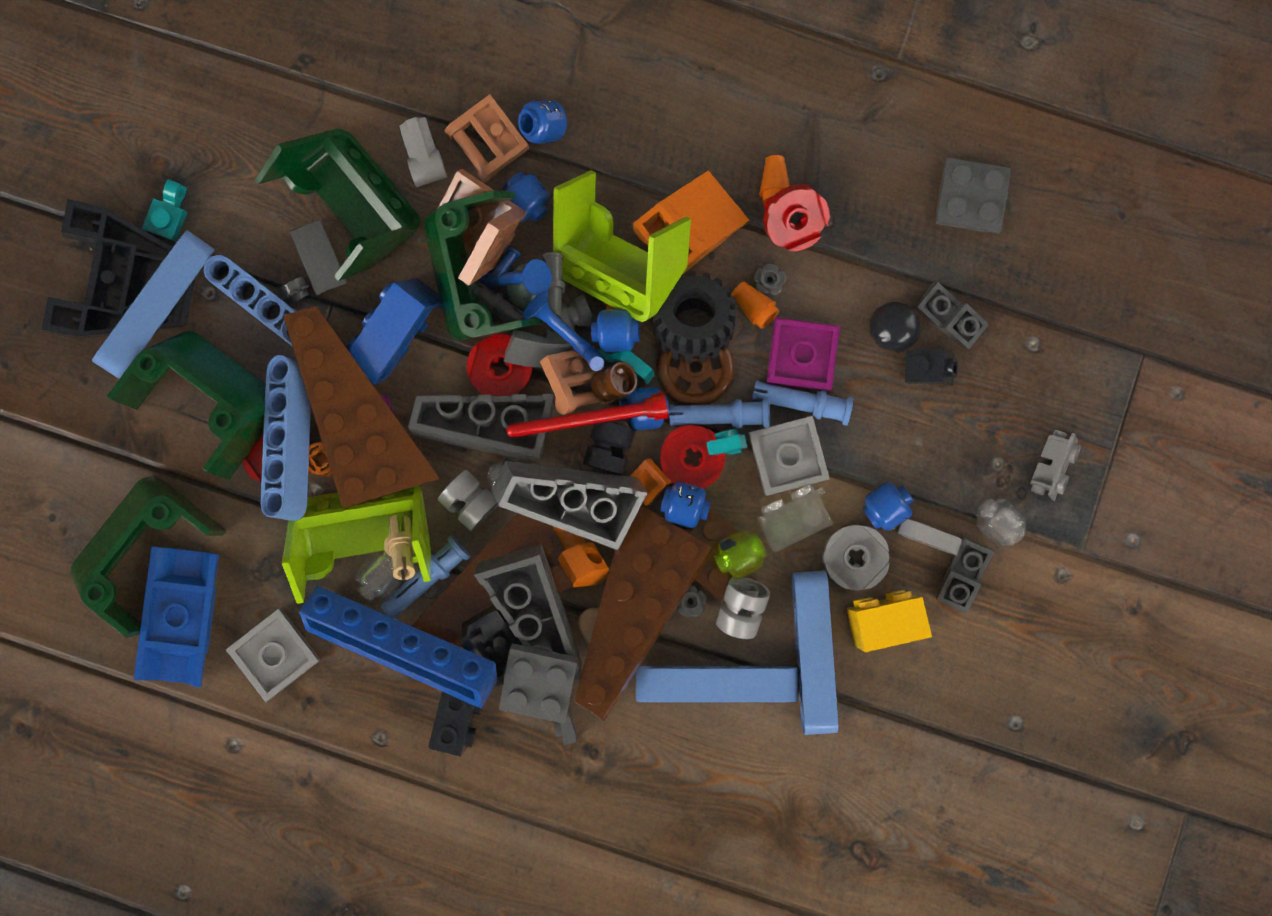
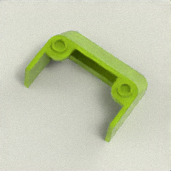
[553,170,691,322]
[282,485,431,604]

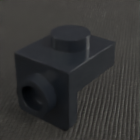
[905,349,958,386]

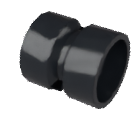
[582,422,635,475]

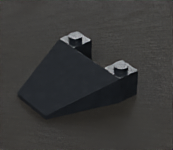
[41,199,196,339]

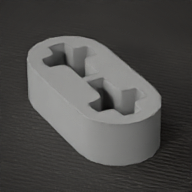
[898,519,962,556]

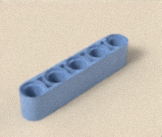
[92,230,215,379]
[204,255,296,346]
[260,355,311,521]
[792,570,838,735]
[636,666,798,702]

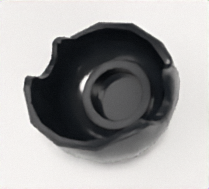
[870,302,920,353]

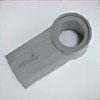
[399,117,448,187]

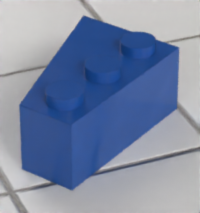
[346,278,442,386]

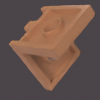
[439,169,527,285]

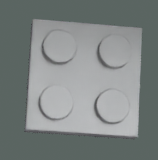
[748,416,830,496]
[226,608,321,702]

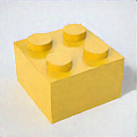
[846,590,932,652]

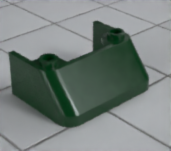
[255,129,421,281]
[424,191,543,340]
[107,331,266,480]
[71,477,227,638]

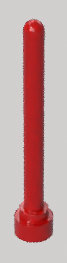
[507,392,668,437]

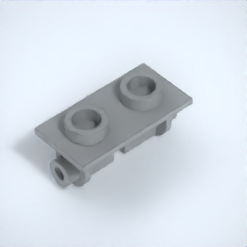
[1030,430,1081,501]

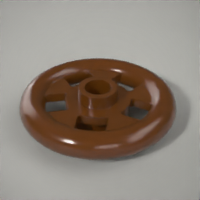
[657,347,734,405]

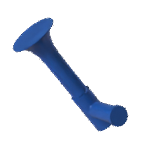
[480,247,552,295]
[523,291,605,371]

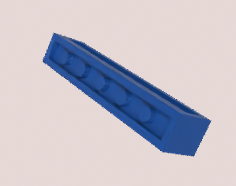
[299,585,498,709]

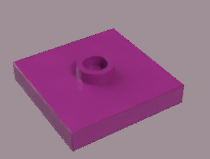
[766,317,840,392]

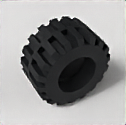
[653,271,736,363]

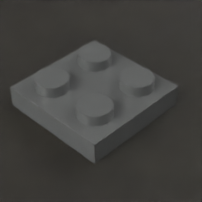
[934,158,1011,234]
[499,643,579,724]

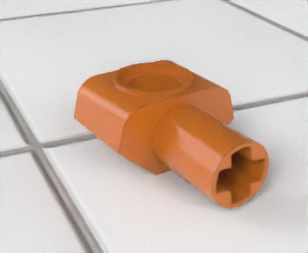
[553,527,609,587]

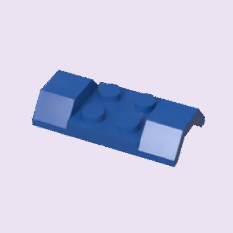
[133,547,219,687]

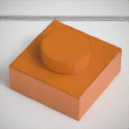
[630,458,672,506]

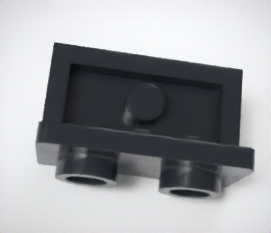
[460,605,523,687]
[428,691,482,757]

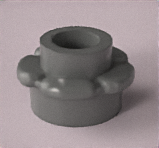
[754,264,786,296]
[279,276,311,303]
[677,585,707,617]

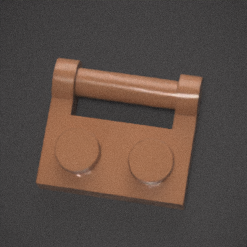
[444,94,530,183]
[540,346,614,415]

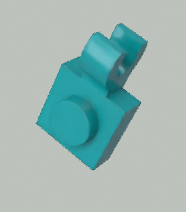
[142,179,188,242]
[598,348,655,385]
[706,429,748,455]

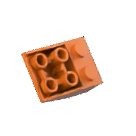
[633,170,749,274]

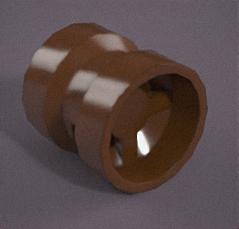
[591,362,637,402]

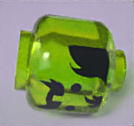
[715,529,767,579]

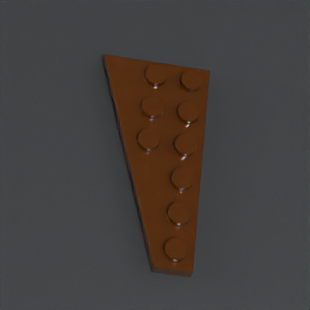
[283,306,440,508]
[574,505,713,721]
[412,513,573,647]

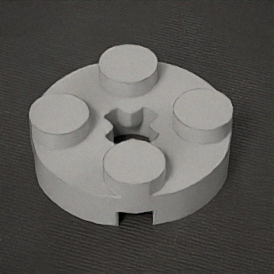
[822,525,889,591]

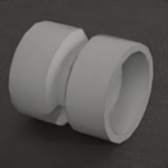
[437,470,498,532]
[716,577,770,639]

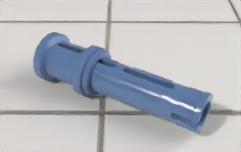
[752,380,854,426]
[669,398,770,428]
[380,535,471,619]

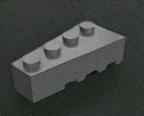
[408,394,555,465]
[492,461,648,550]
[474,543,583,681]

